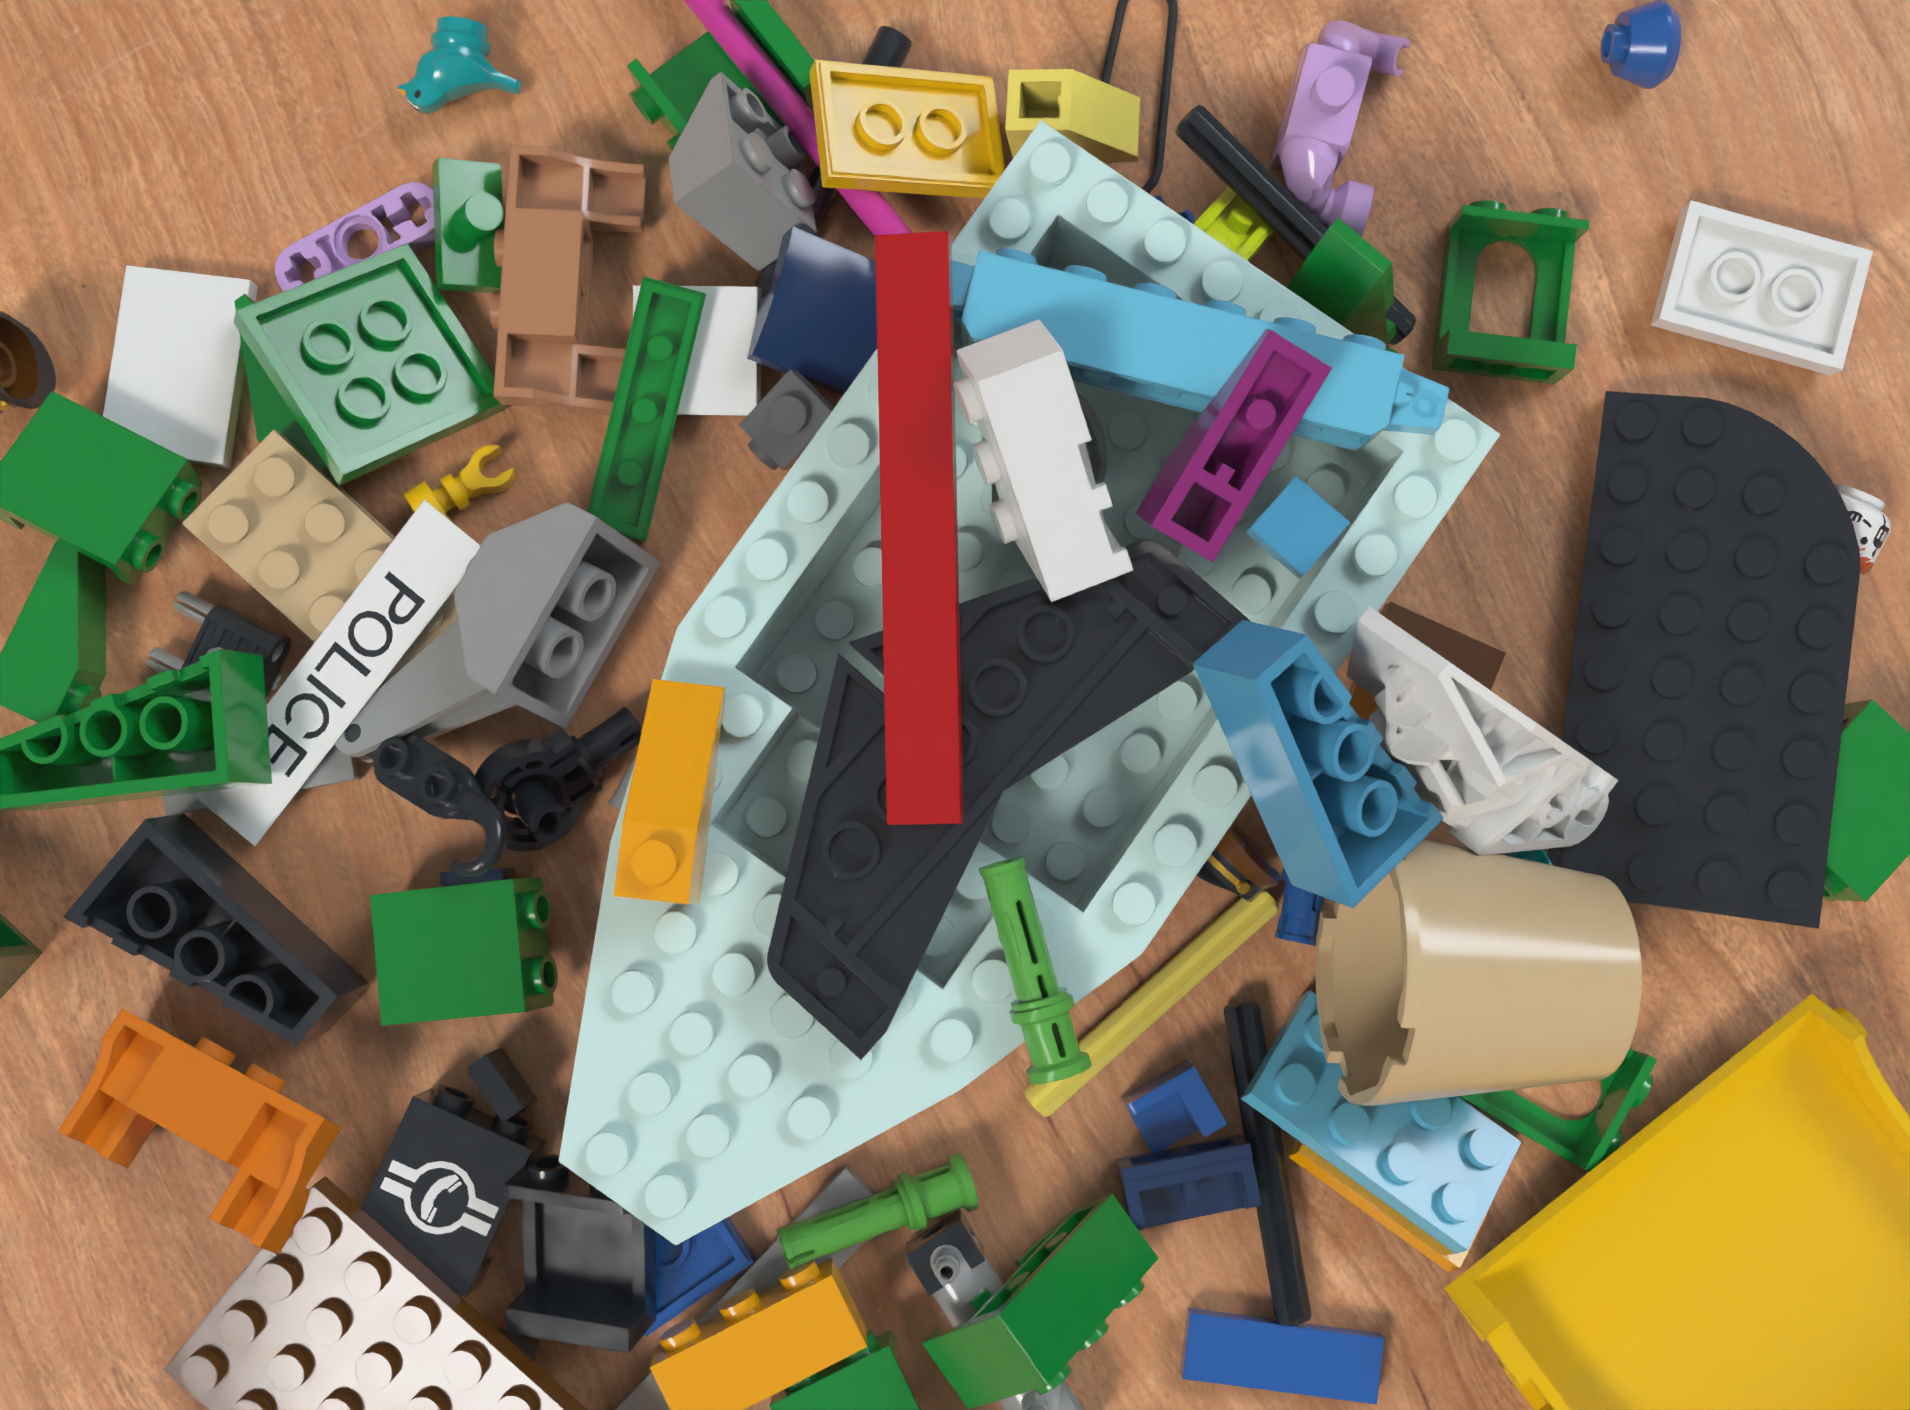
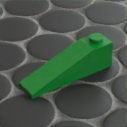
[1286,218,1397,353]

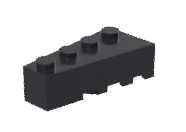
[63,813,369,1045]

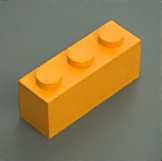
[649,1257,867,1410]

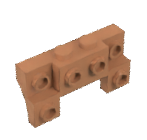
[490,145,648,415]

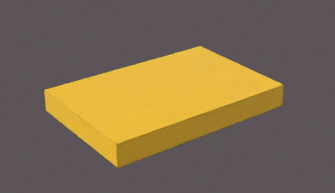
[809,60,1005,199]

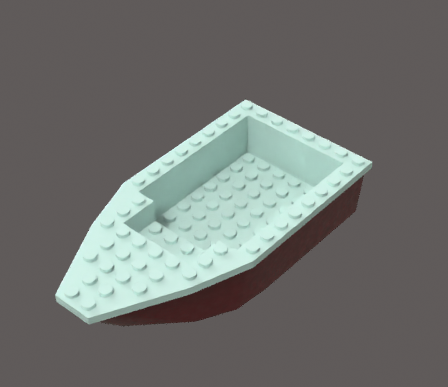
[559,120,1501,1245]

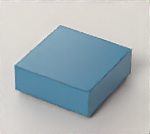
[1246,476,1351,579]

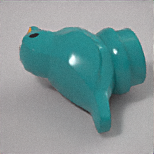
[398,16,522,114]

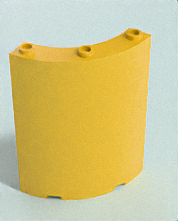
[1444,994,1910,1410]

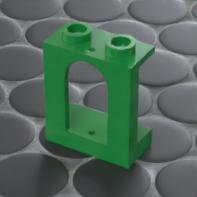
[1431,200,1590,385]
[1459,1048,1657,1172]

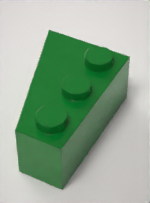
[922,1194,1159,1410]

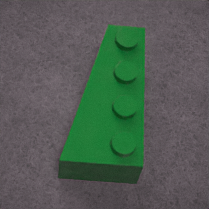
[0,649,272,811]

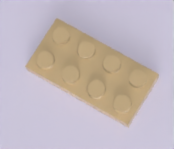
[182,429,457,693]

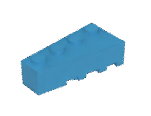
[1193,620,1444,908]

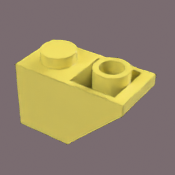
[1005,69,1141,162]

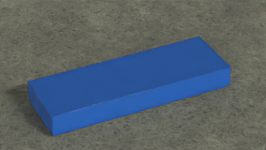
[1180,1308,1384,1405]

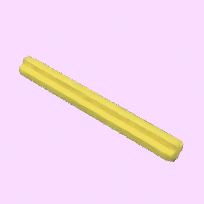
[1024,889,1279,1117]

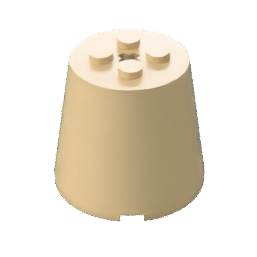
[1316,838,1642,1106]

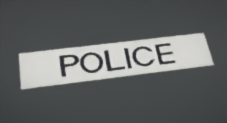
[196,500,480,846]

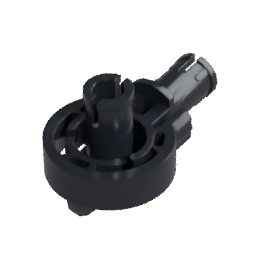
[474,706,642,852]

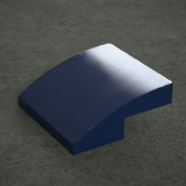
[747,227,877,395]

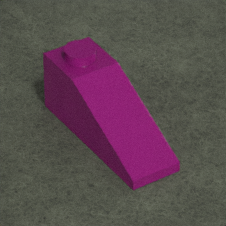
[1135,329,1332,562]

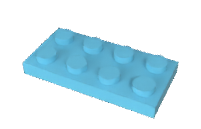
[1241,990,1521,1254]

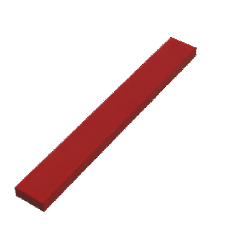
[875,231,964,825]

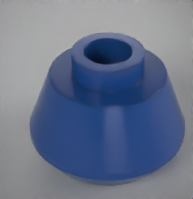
[1601,0,1681,89]

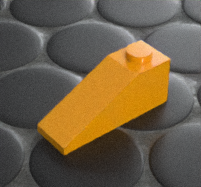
[614,679,726,904]

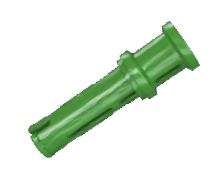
[978,857,1092,1084]
[776,1153,979,1270]

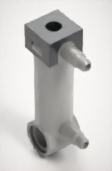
[905,1209,1084,1410]

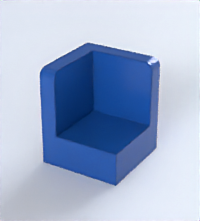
[1121,1059,1227,1153]

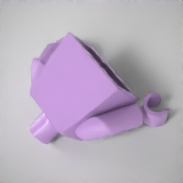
[1270,20,1410,237]

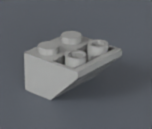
[669,72,817,271]

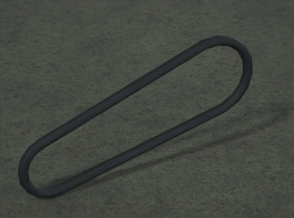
[1101,0,1178,194]

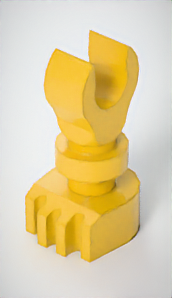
[403,445,517,522]

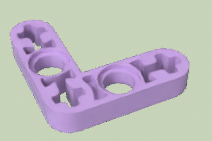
[275,182,435,292]

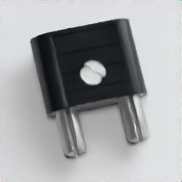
[146,591,291,699]

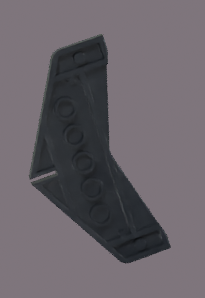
[767,541,1251,1060]

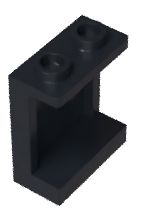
[505,1154,656,1353]

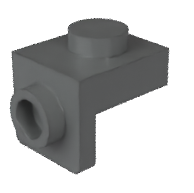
[739,369,834,470]

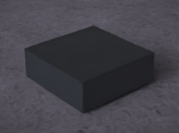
[467,1048,538,1121]

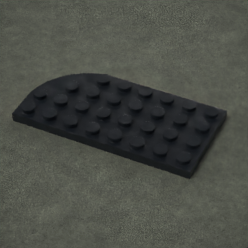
[1547,391,1860,929]

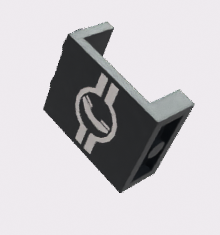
[362,1085,546,1298]

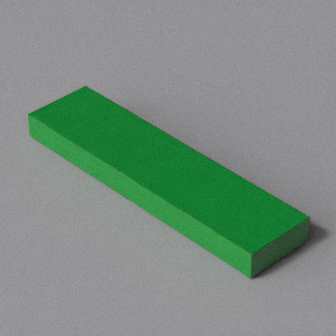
[587,276,706,542]

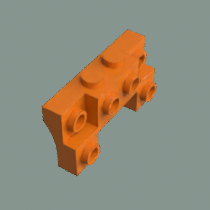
[58,1008,342,1255]

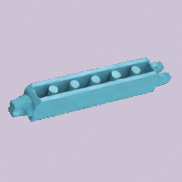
[952,248,1449,451]

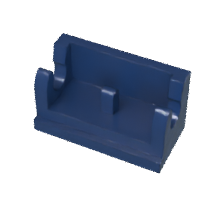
[1116,1134,1261,1231]

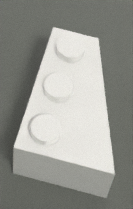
[953,319,1133,602]

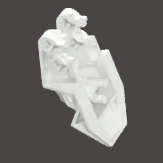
[1347,606,1619,855]

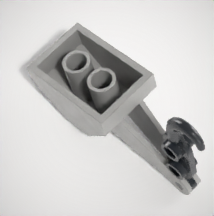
[335,502,661,876]

